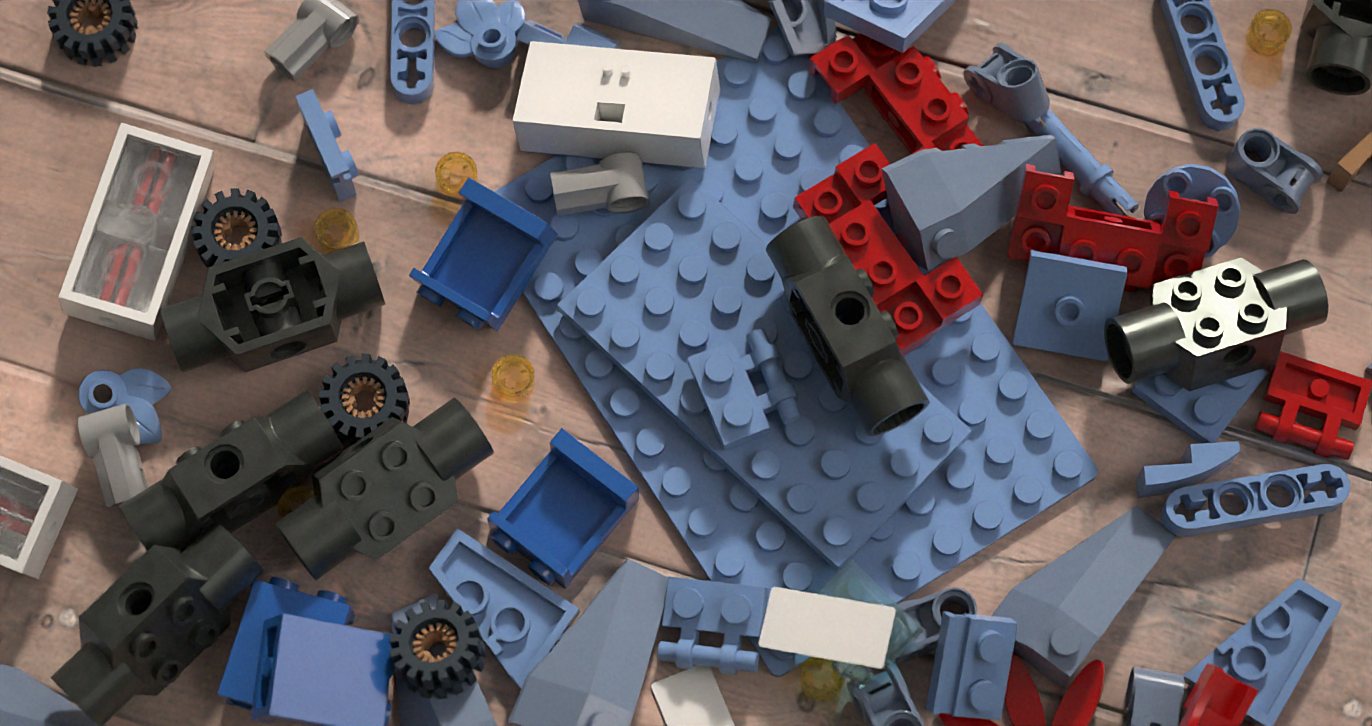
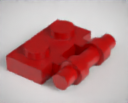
[1254,351,1372,460]

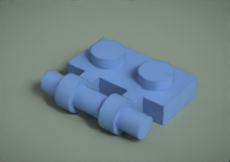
[687,328,802,450]
[658,576,769,675]

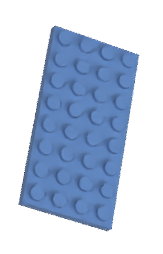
[557,176,972,572]

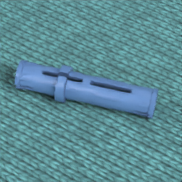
[1023,109,1140,216]

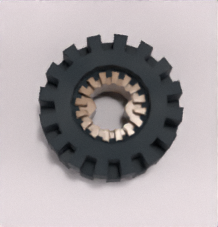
[47,0,138,67]
[191,188,282,268]
[319,353,410,446]
[389,600,486,699]

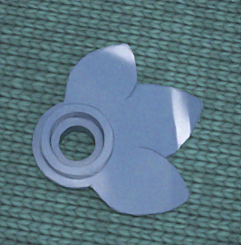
[435,0,526,68]
[78,368,171,444]

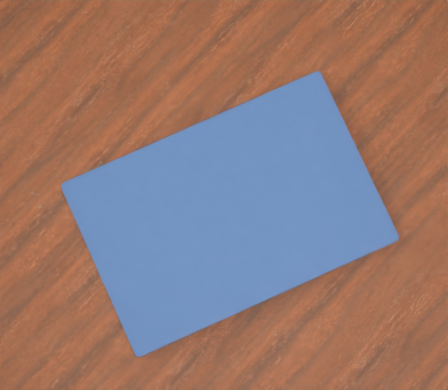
[494,26,1098,677]

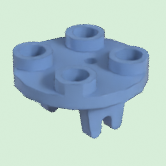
[1144,164,1241,258]

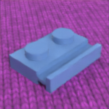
[295,89,359,202]
[926,611,1018,720]

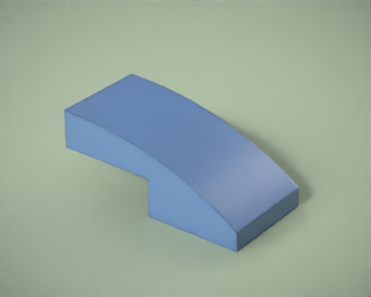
[516,20,621,49]
[1136,441,1240,498]

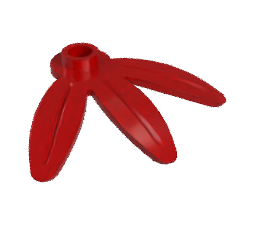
[936,652,1106,726]

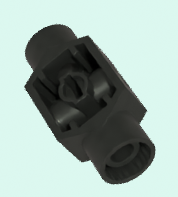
[1300,0,1372,95]
[766,216,930,437]
[161,237,386,373]
[1104,258,1329,392]
[119,390,343,551]
[275,397,494,581]
[50,521,264,726]

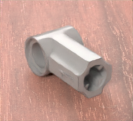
[264,0,359,82]
[550,152,649,216]
[78,403,148,507]

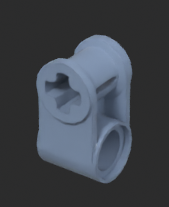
[963,42,1050,122]
[1227,128,1323,214]
[890,587,977,663]
[847,662,924,726]
[1125,667,1184,726]

